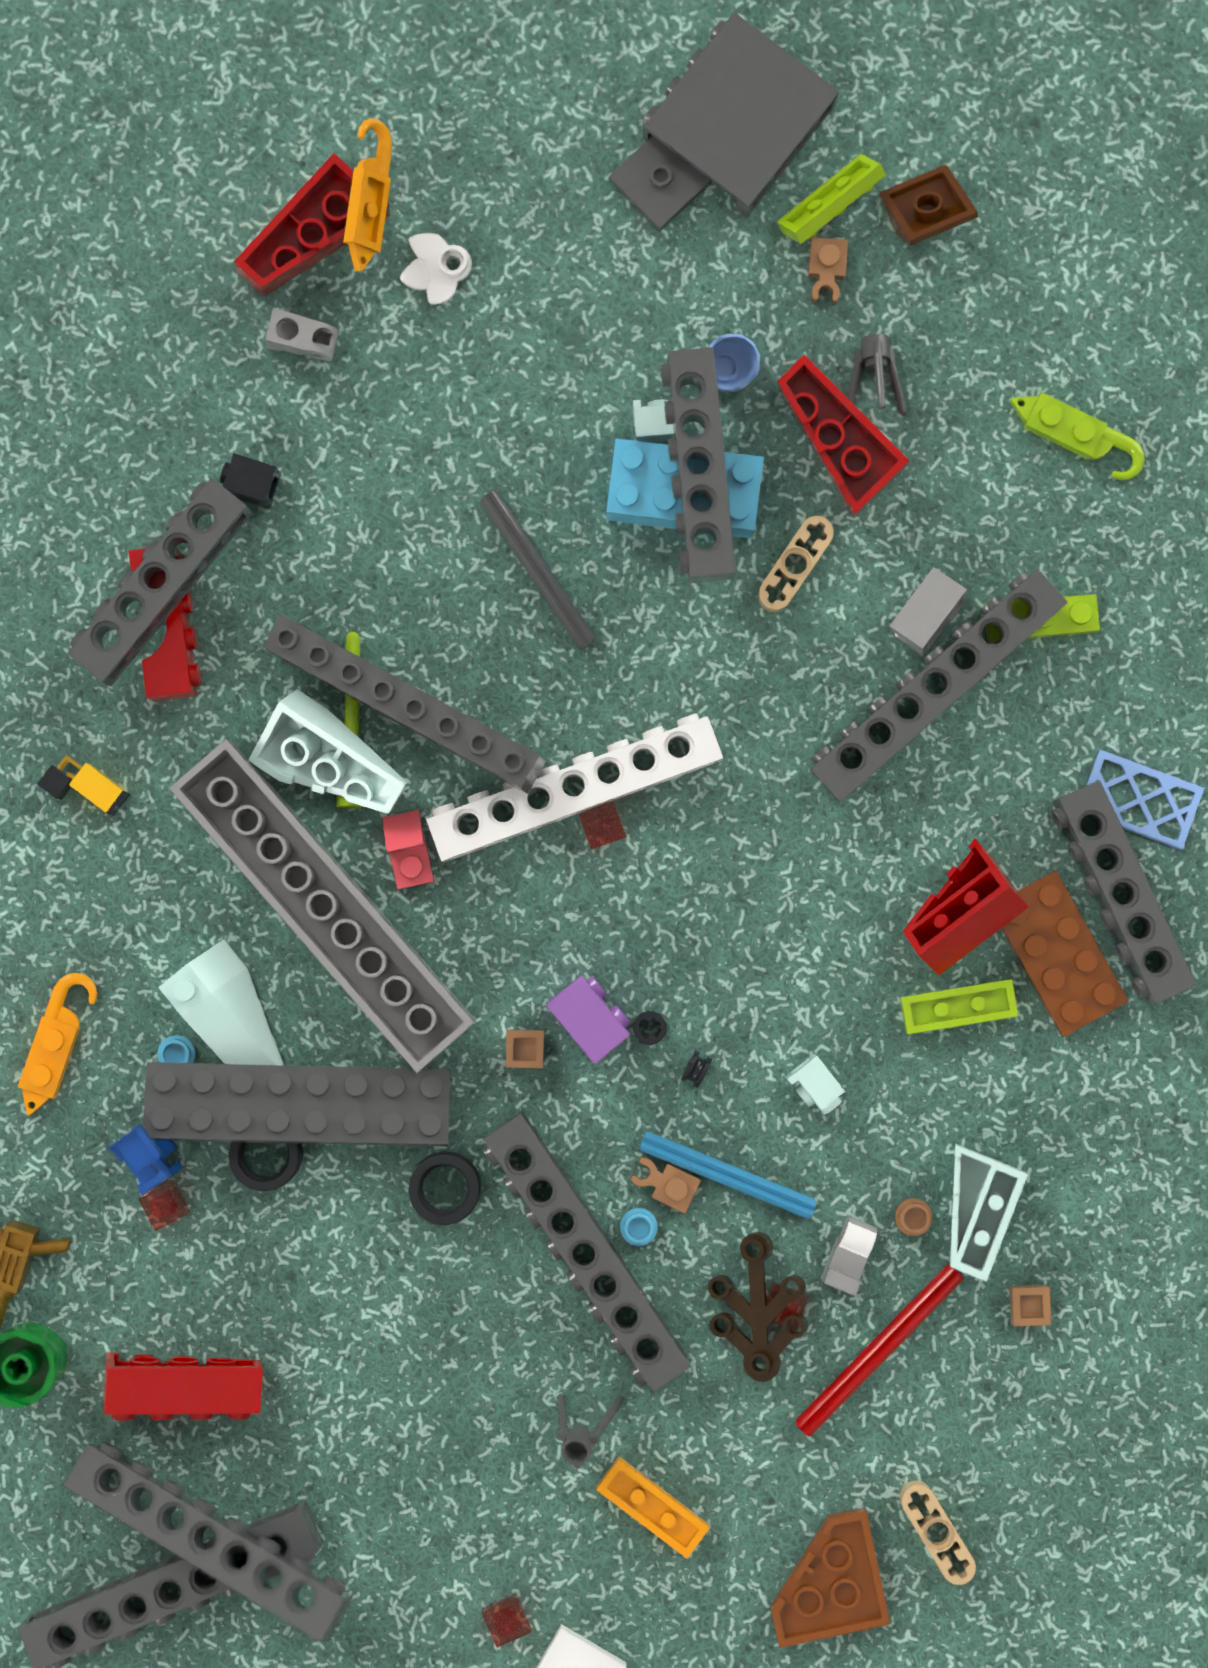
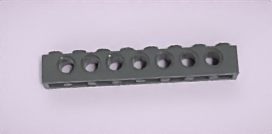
[810,569,1068,803]
[263,615,546,794]
[482,1111,691,1393]
[63,1441,353,1643]
[17,1500,323,1668]

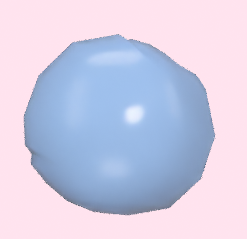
[707,334,760,392]

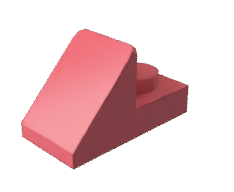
[382,809,435,890]

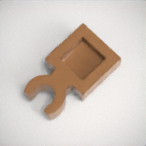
[808,237,848,305]
[630,1157,701,1214]

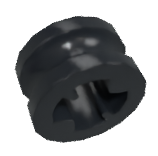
[633,1011,667,1045]
[681,1050,712,1089]

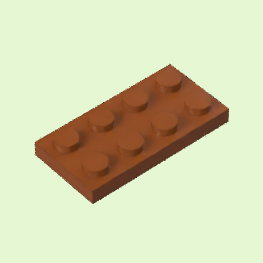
[1001,870,1129,1037]

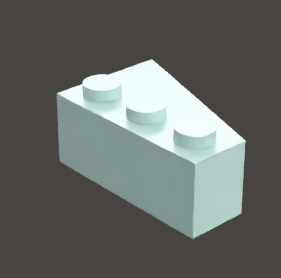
[950,1144,1028,1282]

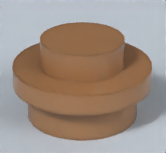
[895,1198,933,1236]

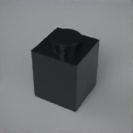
[220,453,281,509]

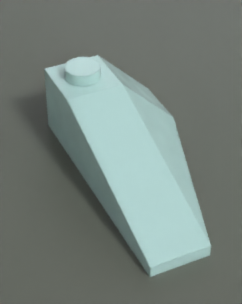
[248,689,407,814]
[158,939,284,1066]

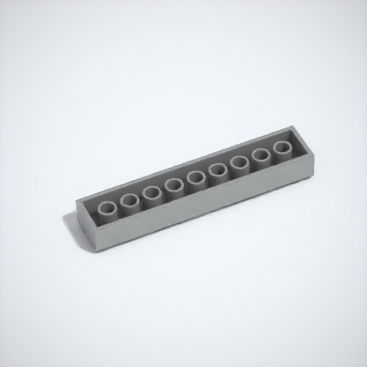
[169,739,477,1073]

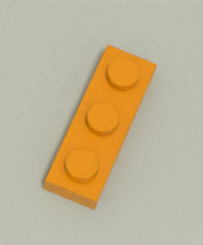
[596,1456,710,1559]

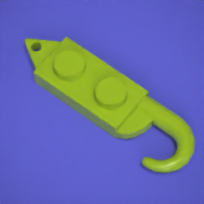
[1010,392,1145,480]

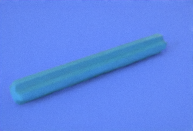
[640,1132,816,1219]

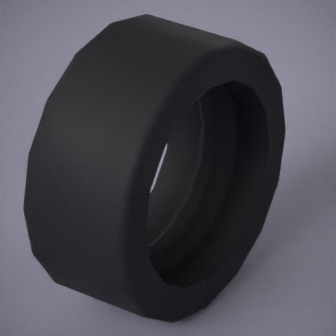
[228,1142,303,1192]
[408,1151,481,1226]

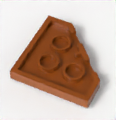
[770,1507,891,1648]

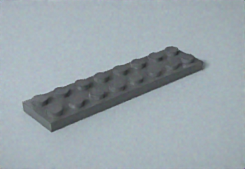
[143,1062,450,1147]

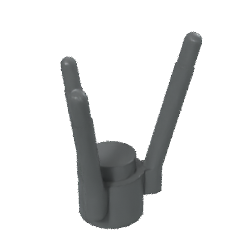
[848,334,907,415]
[557,1394,624,1469]

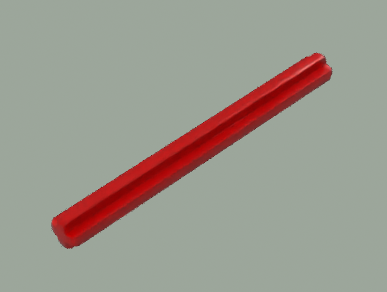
[796,1264,964,1437]

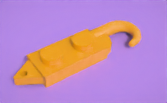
[343,118,392,272]
[18,973,97,1116]

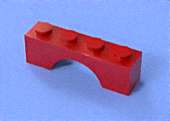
[128,548,202,702]

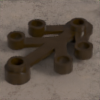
[708,1232,808,1382]

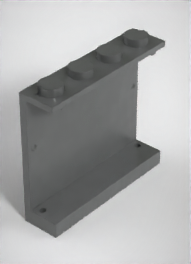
[642,12,839,218]

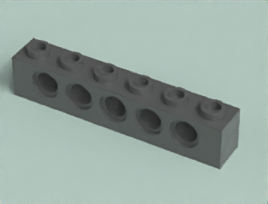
[661,347,736,583]
[67,477,253,687]
[1051,780,1197,1004]

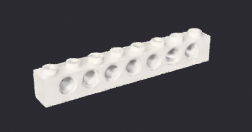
[426,713,723,863]

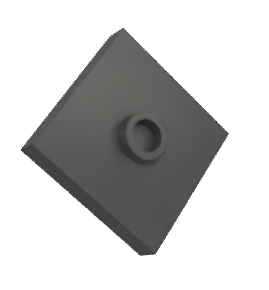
[609,136,712,232]

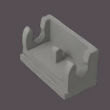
[889,567,967,658]

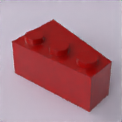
[903,838,1029,975]

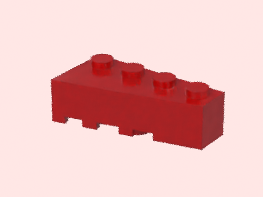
[234,153,390,297]
[777,354,909,518]
[103,1352,263,1421]

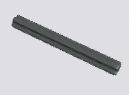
[481,490,595,650]

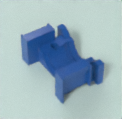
[107,1124,183,1195]

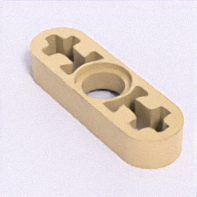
[758,516,834,612]
[899,1481,976,1585]

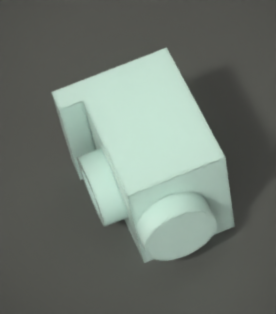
[633,400,687,443]
[785,1054,845,1115]

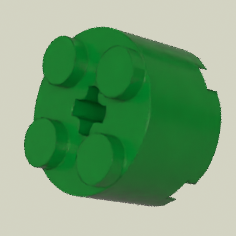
[0,1323,67,1408]

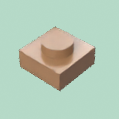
[506,1029,544,1068]
[1009,1285,1051,1326]

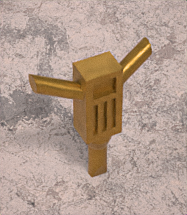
[0,1220,72,1330]

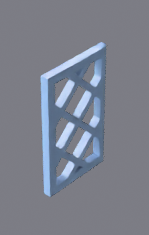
[1086,750,1204,851]

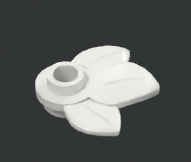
[400,233,472,305]

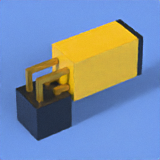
[37,756,130,816]

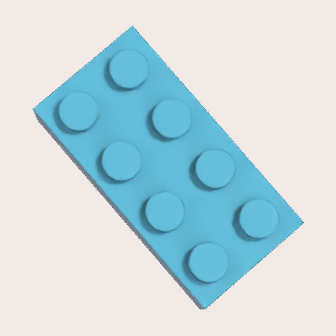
[606,438,764,538]

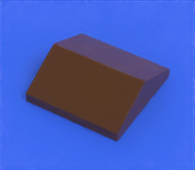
[879,164,978,246]

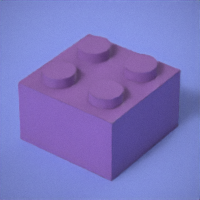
[546,975,631,1064]

